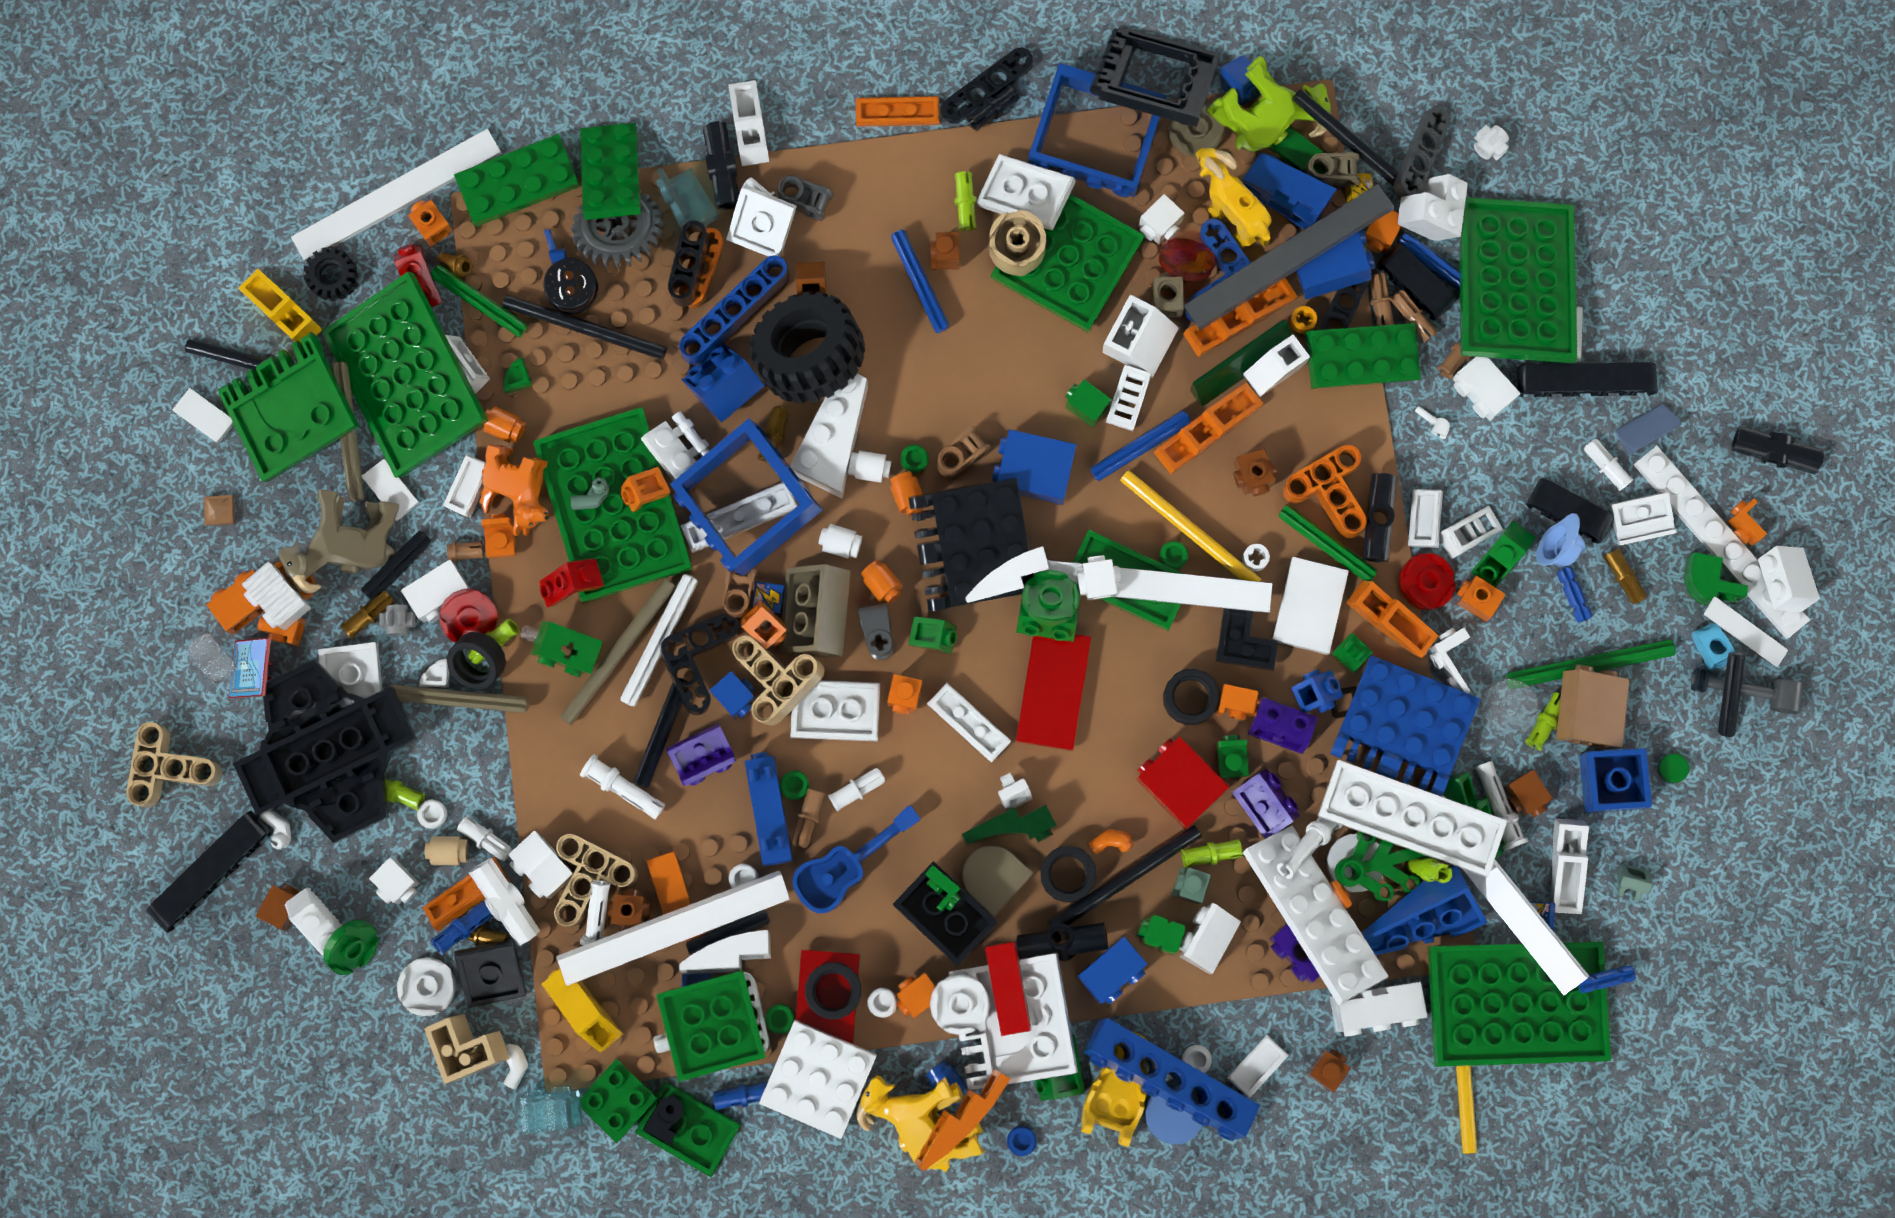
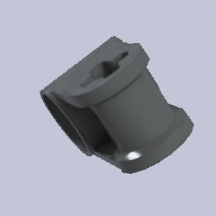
[778,175,834,221]
[858,602,894,660]

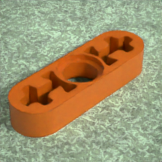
[679,228,724,308]

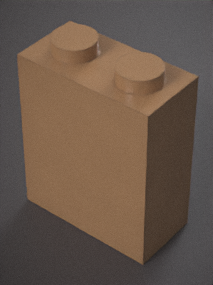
[1556,665,1629,750]

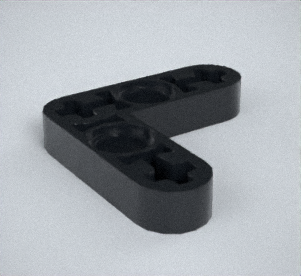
[660,613,740,716]

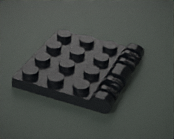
[908,477,1033,611]

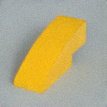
[238,269,323,342]

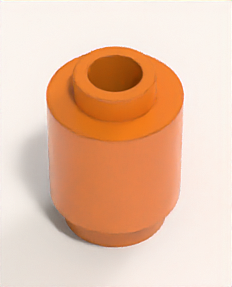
[483,406,526,443]
[890,471,923,516]
[861,560,903,604]

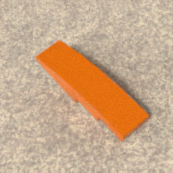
[1183,278,1298,357]
[1153,382,1264,475]
[914,1069,1011,1171]

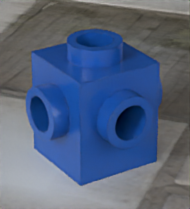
[1291,669,1344,714]

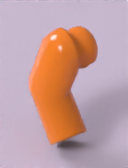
[1087,829,1133,855]

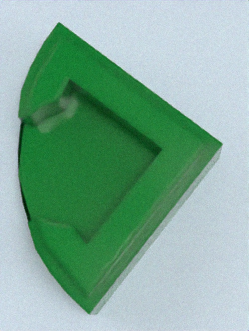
[503,357,533,395]

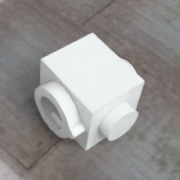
[1076,555,1121,600]

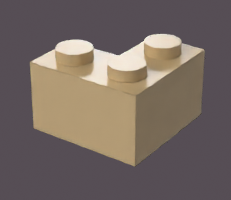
[424,1014,510,1084]

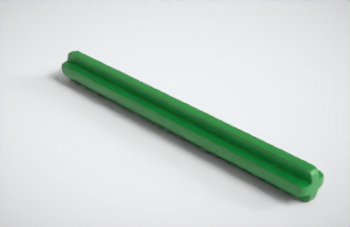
[1506,639,1676,689]

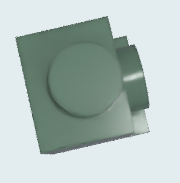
[1171,867,1211,905]

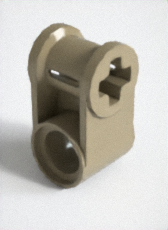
[1304,152,1360,187]

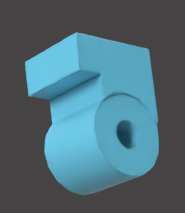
[1692,622,1736,673]

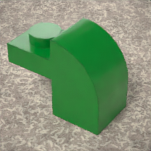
[1684,552,1748,606]

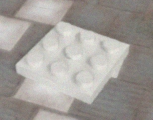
[759,1020,877,1139]

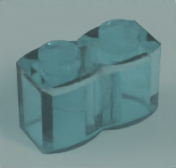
[516,1086,583,1135]

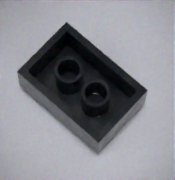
[893,861,998,967]

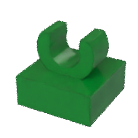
[1331,632,1373,674]

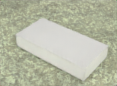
[172,388,234,444]
[443,454,486,518]
[361,459,420,521]
[1408,489,1443,548]
[1227,1035,1289,1099]

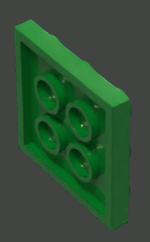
[656,970,766,1082]

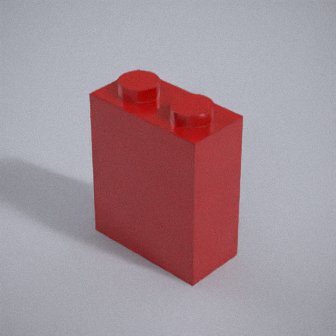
[1136,736,1229,830]

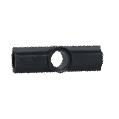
[703,121,739,210]
[1731,426,1824,475]
[1362,473,1397,563]
[1016,922,1108,961]

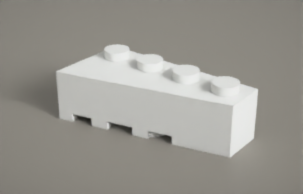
[790,374,868,499]

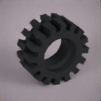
[303,247,358,301]

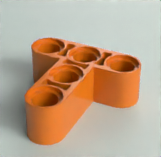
[1282,445,1366,539]

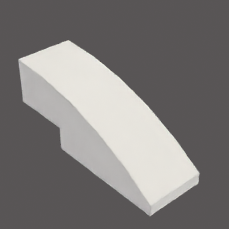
[728,80,769,166]
[966,546,1050,603]
[1551,818,1589,914]
[679,930,771,974]

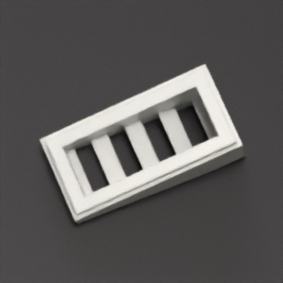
[1106,365,1152,431]
[1439,506,1504,559]

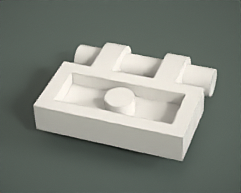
[641,411,710,481]

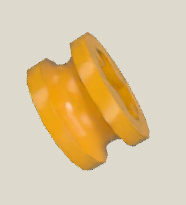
[1290,306,1317,334]

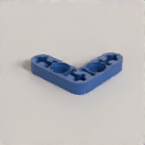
[1185,219,1251,322]

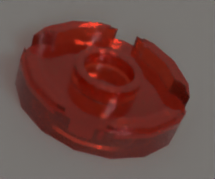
[1159,238,1215,281]

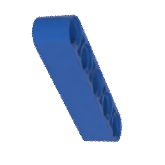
[679,255,789,365]

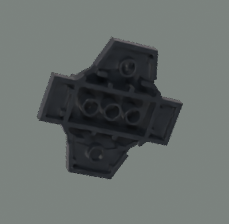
[233,660,417,843]

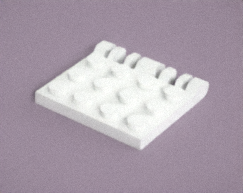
[948,953,1078,1090]

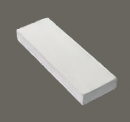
[927,683,1011,763]

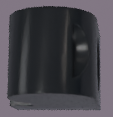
[644,1096,685,1144]

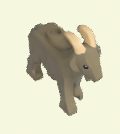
[279,489,399,593]

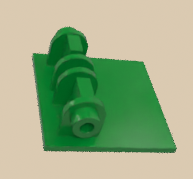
[576,1058,658,1144]

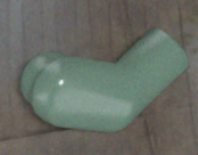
[571,478,609,510]

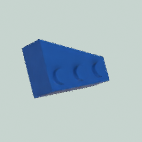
[1242,152,1336,230]

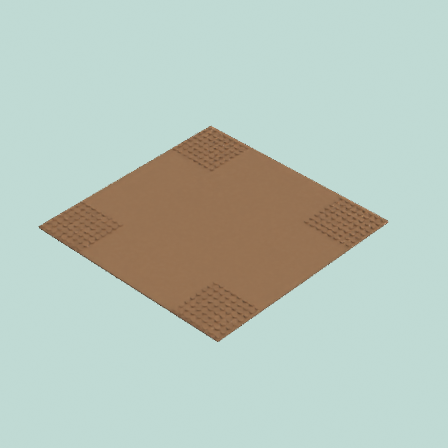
[450,79,1476,1093]

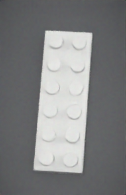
[1318,760,1507,877]
[1243,825,1389,1005]

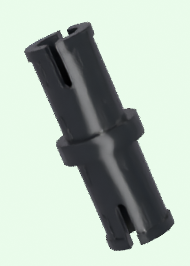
[967,85,1020,131]

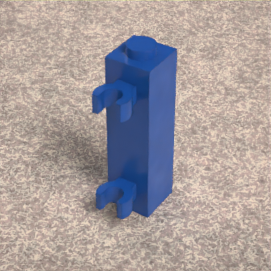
[744,752,793,867]

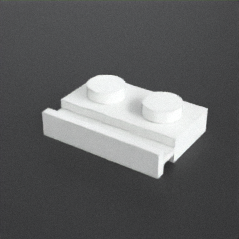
[1609,492,1677,545]

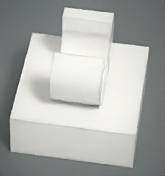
[998,773,1033,811]

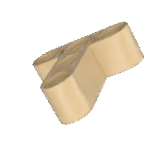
[732,636,825,726]
[127,722,222,808]
[554,834,638,928]

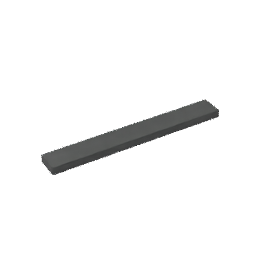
[1184,184,1394,331]

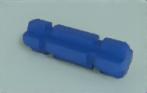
[1557,567,1593,623]
[1578,965,1636,993]

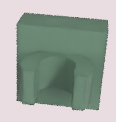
[1617,863,1652,901]

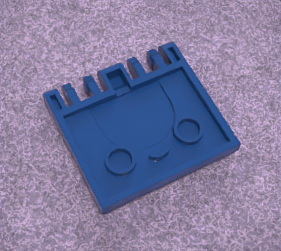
[1330,655,1481,797]

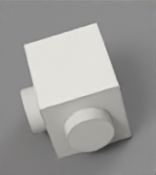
[1139,194,1184,244]
[369,857,420,904]

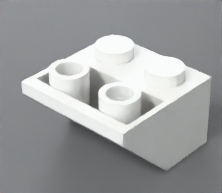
[1102,294,1179,378]
[1179,903,1241,974]

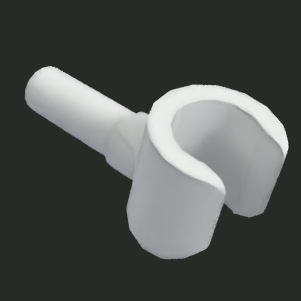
[1415,406,1450,439]

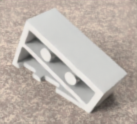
[1329,982,1427,1037]

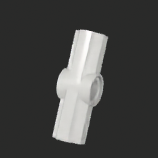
[469,858,540,946]

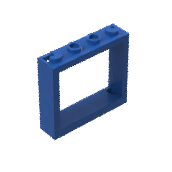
[1028,63,1167,197]
[670,418,823,576]

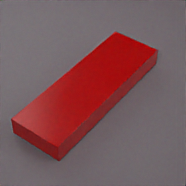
[985,942,1032,1036]

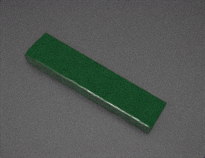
[1190,320,1291,406]

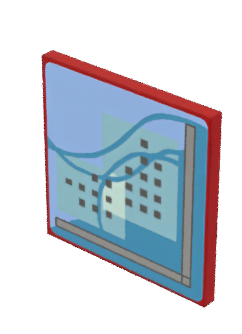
[229,638,273,698]

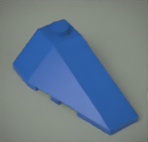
[1361,865,1488,956]

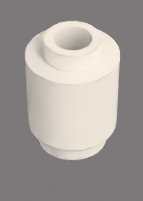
[848,450,891,483]
[818,524,863,559]

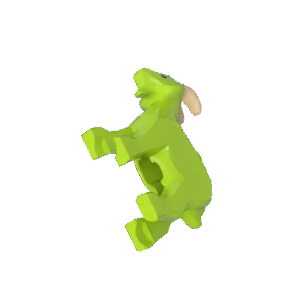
[1205,56,1331,152]

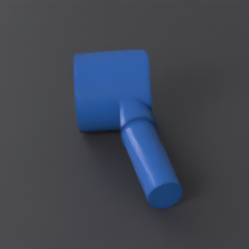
[544,229,567,265]

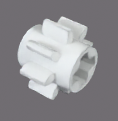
[1474,125,1509,160]

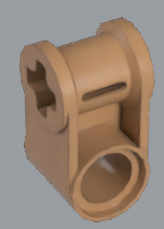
[937,426,991,478]
[723,566,758,620]

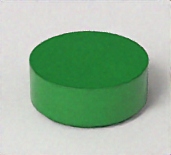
[900,445,929,475]
[1159,541,1188,570]
[1658,754,1689,783]
[780,770,810,800]
[765,1004,795,1034]

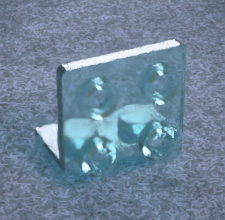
[656,167,719,228]

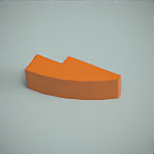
[1346,580,1439,658]

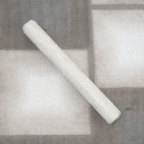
[621,574,698,707]

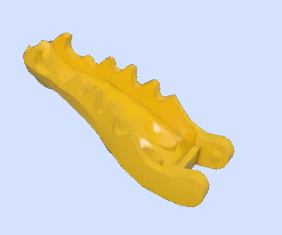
[1081,1031,1148,1147]

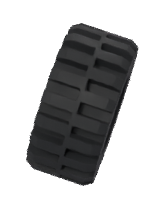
[750,292,865,403]

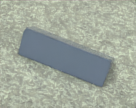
[1614,404,1682,456]

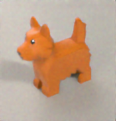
[479,445,549,536]

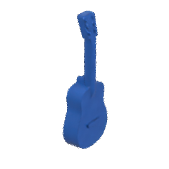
[792,805,920,914]

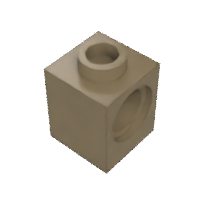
[1152,273,1184,318]

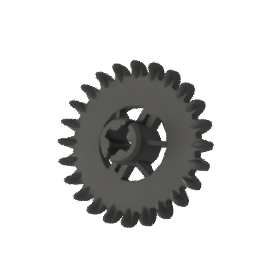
[571,190,665,269]

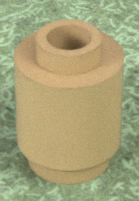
[425,836,469,865]

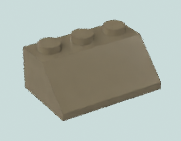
[779,564,850,657]

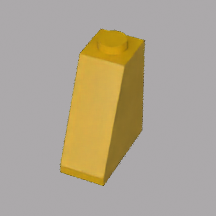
[542,969,623,1053]

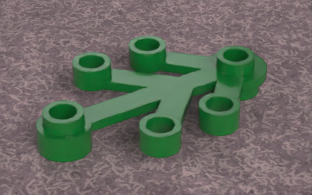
[1335,831,1435,902]

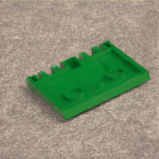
[218,332,360,482]

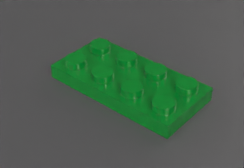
[580,122,641,220]
[454,134,580,227]
[1305,323,1421,389]
[1073,529,1183,631]

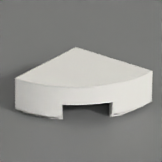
[419,659,450,688]

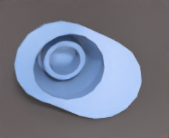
[1536,513,1585,567]

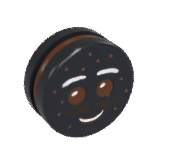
[543,258,599,314]

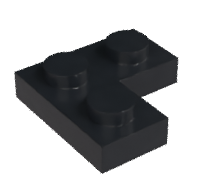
[1215,608,1278,671]

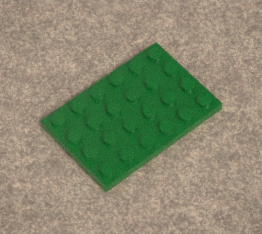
[1460,197,1577,363]
[322,272,488,478]
[533,407,693,604]
[1427,942,1611,1067]

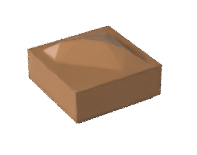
[204,495,235,526]

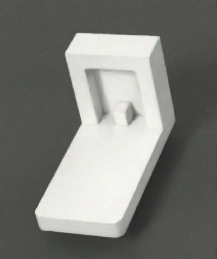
[1430,627,1470,693]

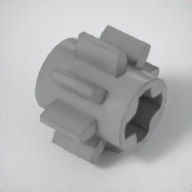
[379,605,416,636]

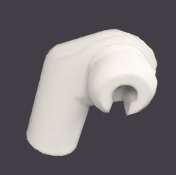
[260,810,292,849]
[503,1044,528,1090]

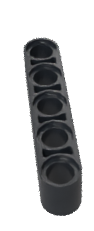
[1517,362,1658,397]
[146,811,272,933]

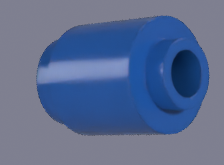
[926,1060,967,1106]

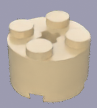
[989,210,1046,276]

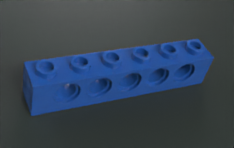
[1083,1018,1260,1141]

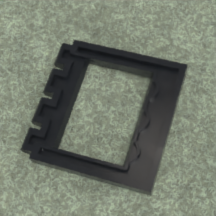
[1090,27,1221,127]

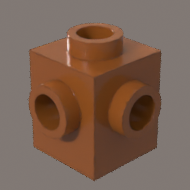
[1233,448,1277,496]
[607,890,651,931]

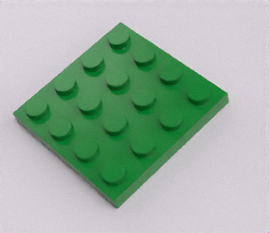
[990,194,1145,333]

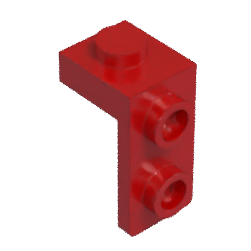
[394,244,442,308]
[539,558,604,608]

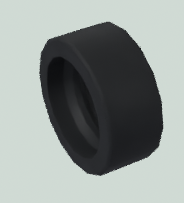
[446,632,506,690]
[1163,669,1219,725]
[1040,846,1096,902]
[805,963,862,1019]

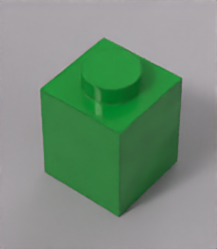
[1065,379,1111,428]

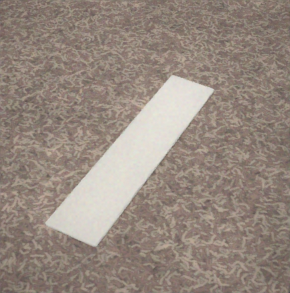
[1704,597,1788,667]

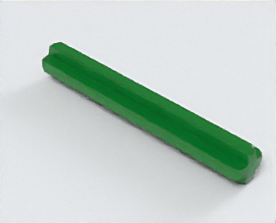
[430,265,528,337]
[1278,504,1377,581]

